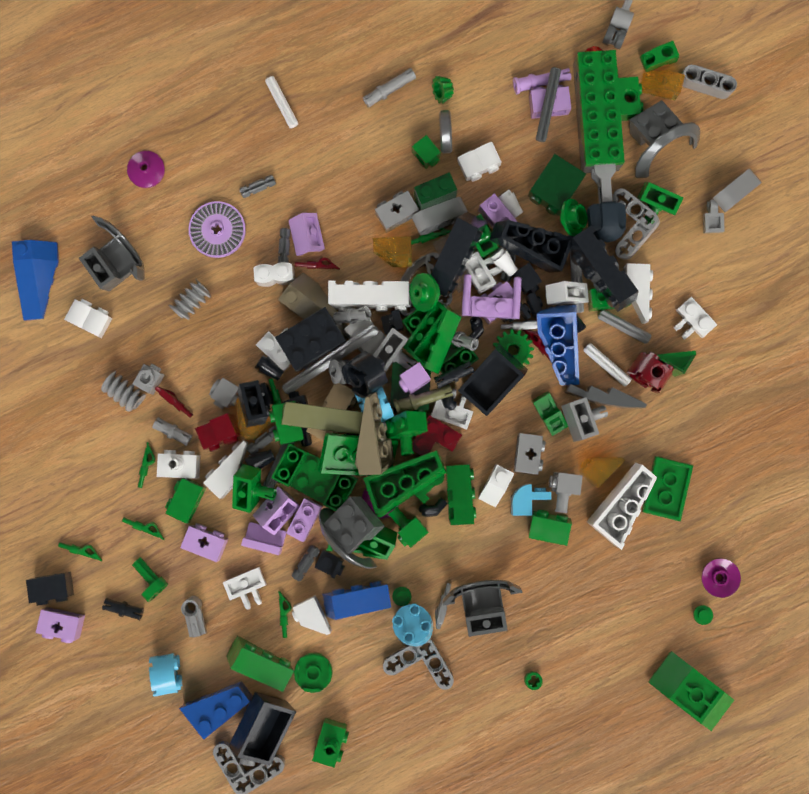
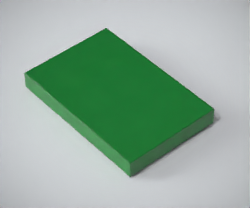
[642,456,694,522]

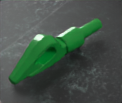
[408,228,451,246]
[268,378,282,405]
[138,442,155,488]
[122,517,164,540]
[58,542,102,562]
[278,591,292,638]

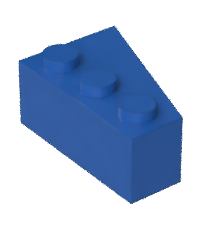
[322,581,392,620]
[179,681,253,740]

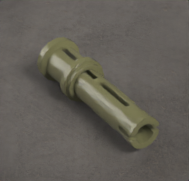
[393,384,453,414]

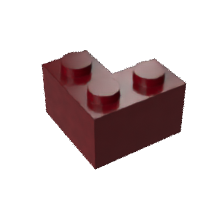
[195,413,242,452]
[412,415,462,456]

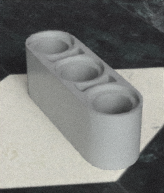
[679,64,737,99]
[713,168,762,212]
[412,197,468,235]

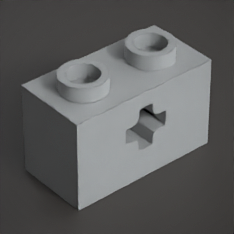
[375,191,419,233]
[513,433,545,475]

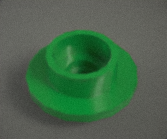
[560,199,588,236]
[409,273,440,312]

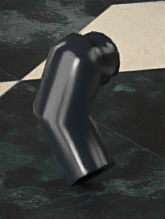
[469,317,484,339]
[441,396,457,411]
[419,497,448,517]

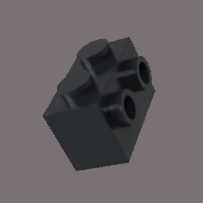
[237,380,269,428]
[26,572,74,606]

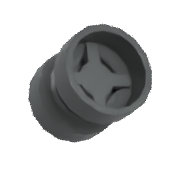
[602,25,627,50]

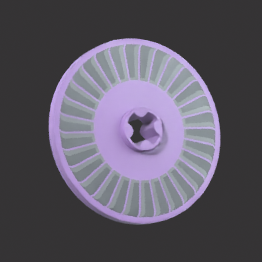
[189,201,246,258]

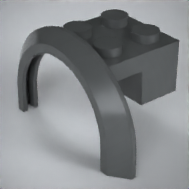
[630,100,700,178]
[79,216,145,292]
[319,496,385,569]
[443,580,523,637]

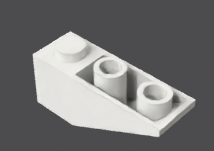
[623,263,653,324]
[203,441,248,499]

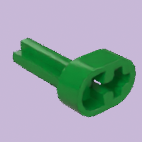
[132,557,168,602]

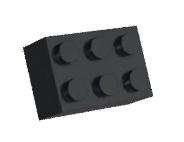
[275,307,347,372]
[458,344,528,416]
[229,692,297,766]

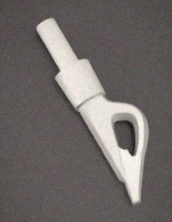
[501,320,537,330]

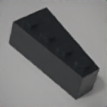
[431,212,488,297]
[489,220,574,273]
[570,225,639,312]

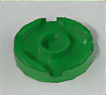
[294,652,333,693]

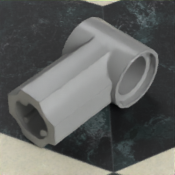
[181,596,207,637]

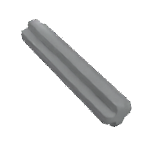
[598,309,652,344]

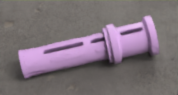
[513,68,571,95]

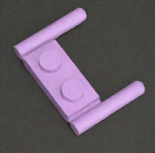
[462,274,522,319]

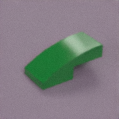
[532,391,568,436]

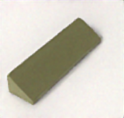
[281,402,363,435]

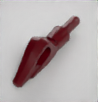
[295,257,340,270]
[522,329,551,362]
[155,386,193,418]

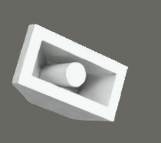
[545,281,589,305]
[478,464,514,507]
[292,595,332,635]

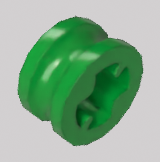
[524,671,543,690]

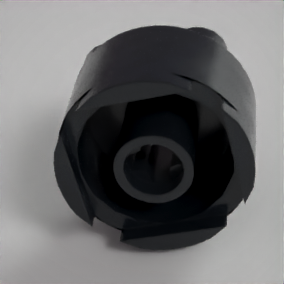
[342,351,388,398]

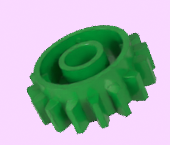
[492,329,534,365]

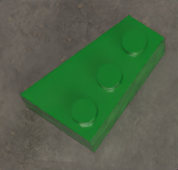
[403,301,461,374]
[446,465,476,525]
[326,527,398,560]
[226,635,294,692]

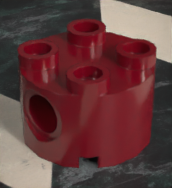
[627,352,674,393]

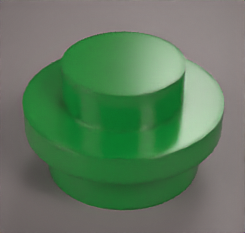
[392,587,412,606]
[693,605,713,625]

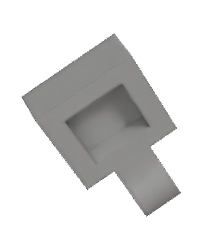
[703,200,725,233]

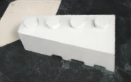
[328,281,412,312]
[587,463,657,550]

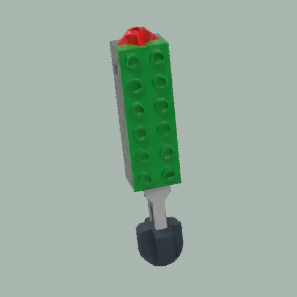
[573,46,626,243]

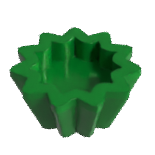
[432,76,454,104]

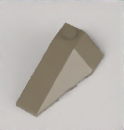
[278,273,348,341]
[355,392,395,475]

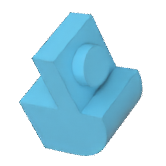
[511,484,551,516]

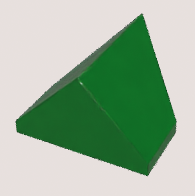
[657,351,696,377]

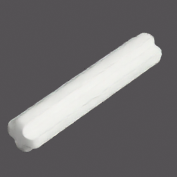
[265,76,298,128]
[583,343,632,386]

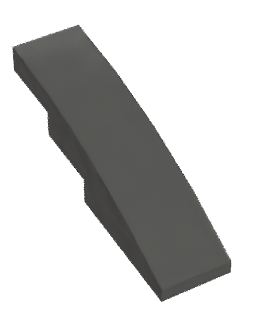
[565,384,647,409]

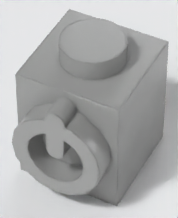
[132,363,165,395]
[209,378,239,409]

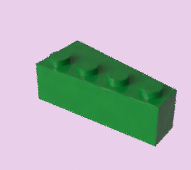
[363,450,446,518]

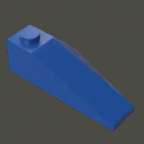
[12,240,59,321]
[537,305,580,385]

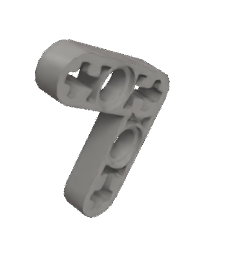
[612,189,660,260]
[383,638,454,690]
[213,741,285,794]

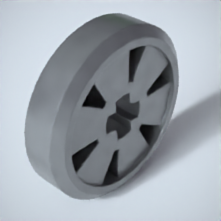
[439,110,452,153]

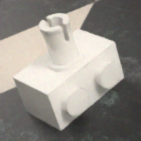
[156,450,200,479]

